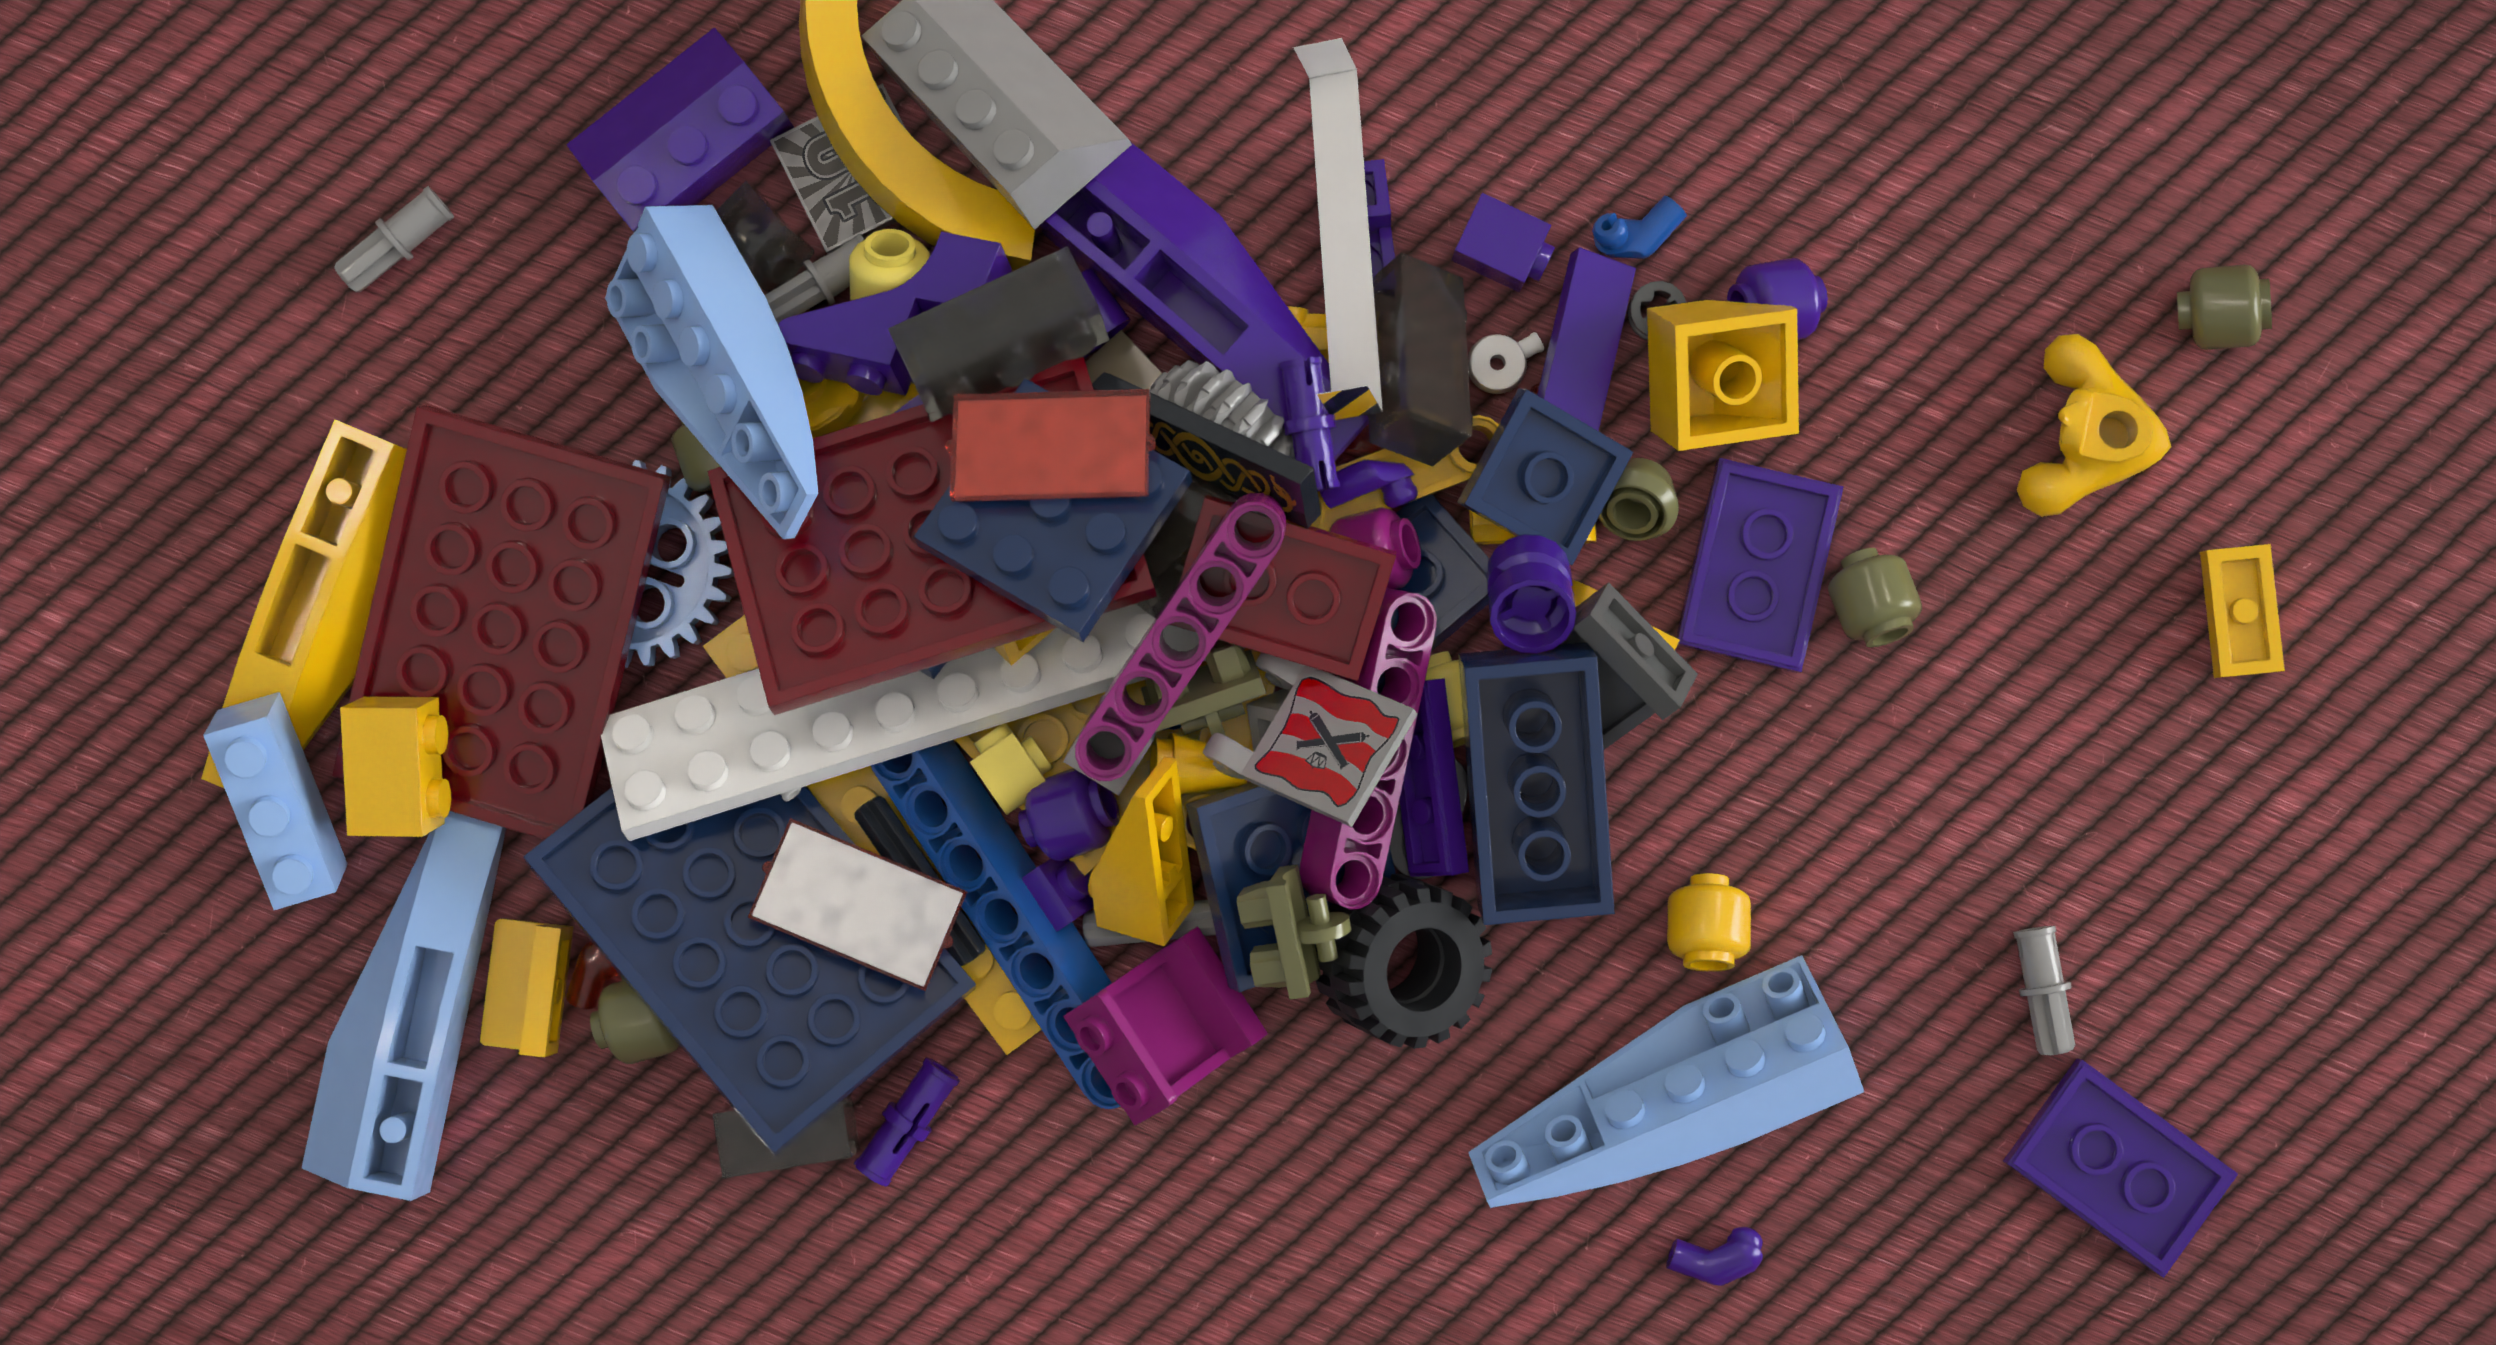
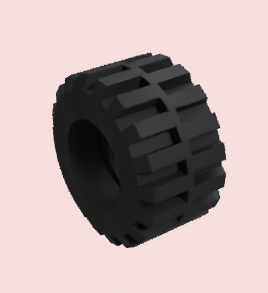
[1315,874,1492,1049]

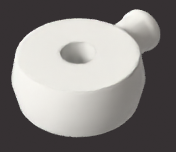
[1467,332,1544,394]

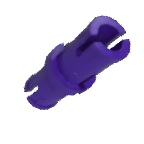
[1279,356,1340,491]
[854,1057,960,1187]

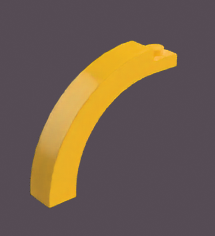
[799,0,1035,277]

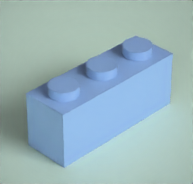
[203,692,348,910]

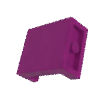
[1063,926,1268,1126]

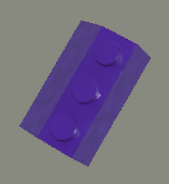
[566,27,794,232]

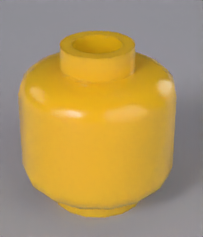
[1667,873,1751,971]

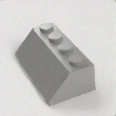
[861,0,1132,229]

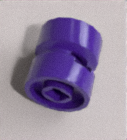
[1486,534,1576,654]

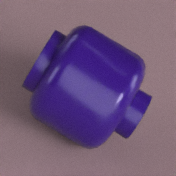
[1727,258,1828,340]
[1018,768,1120,861]

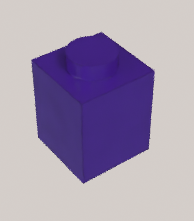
[1451,193,1555,292]

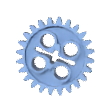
[625,460,734,668]

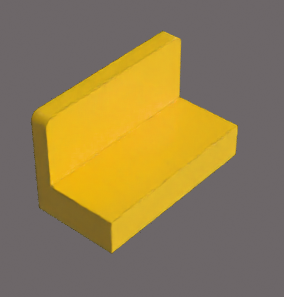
[480,918,574,1058]

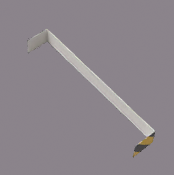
[1293,38,1383,420]

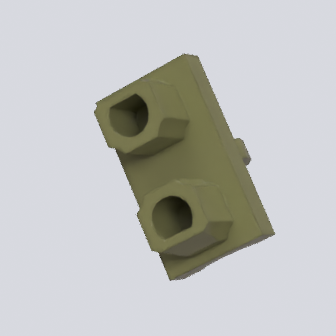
[1141,640,1266,736]
[1236,864,1351,1000]

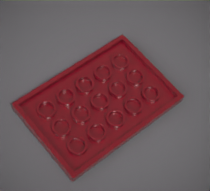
[707,355,1157,715]
[332,405,671,839]

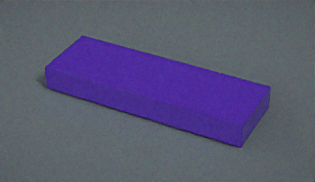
[1537,247,1636,431]
[1400,678,1469,877]

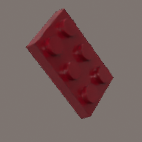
[1169,495,1397,681]

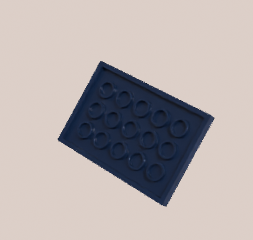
[523,786,976,1157]

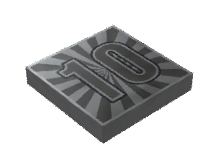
[770,83,906,254]

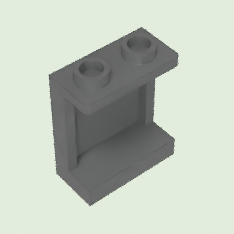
[1559,582,1698,750]

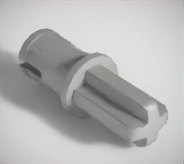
[334,186,455,292]
[765,234,864,324]
[2013,925,2075,1055]

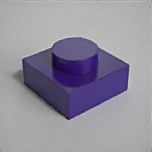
[1021,859,1094,932]

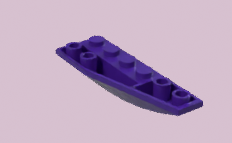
[1039,142,1370,461]

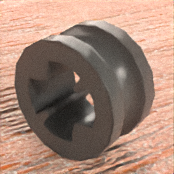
[1627,281,1687,341]

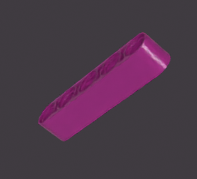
[1075,493,1286,781]
[1300,588,1437,909]

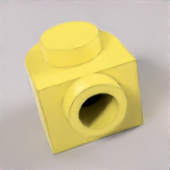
[970,723,1053,815]

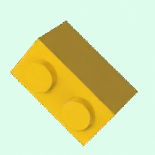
[340,697,451,837]

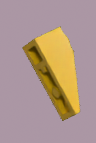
[1088,756,1195,946]

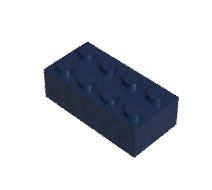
[1458,642,1615,925]

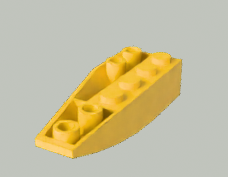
[201,419,407,789]

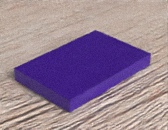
[1676,458,1844,673]
[2003,1058,2238,1278]

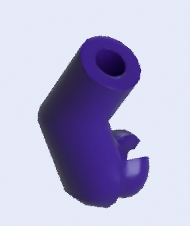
[1320,460,1418,509]
[1666,1227,1763,1286]

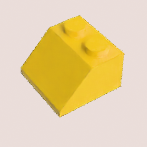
[1647,300,1799,451]

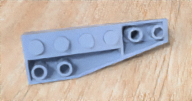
[605,205,818,539]
[302,811,506,1201]
[1468,955,1864,1208]

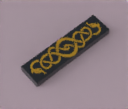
[1092,372,1321,529]

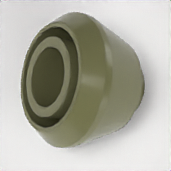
[1598,458,1679,541]

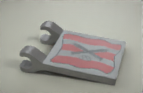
[1203,652,1418,827]

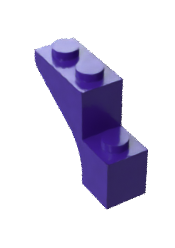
[778,231,1015,396]

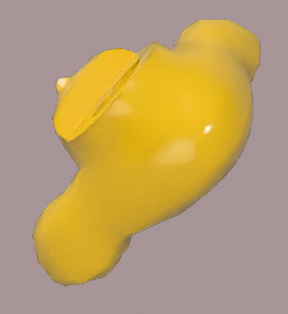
[2017,334,2171,517]

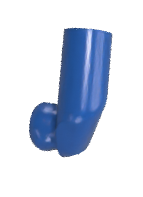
[1592,195,1687,259]

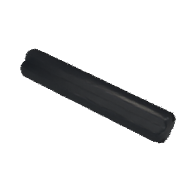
[854,796,986,966]

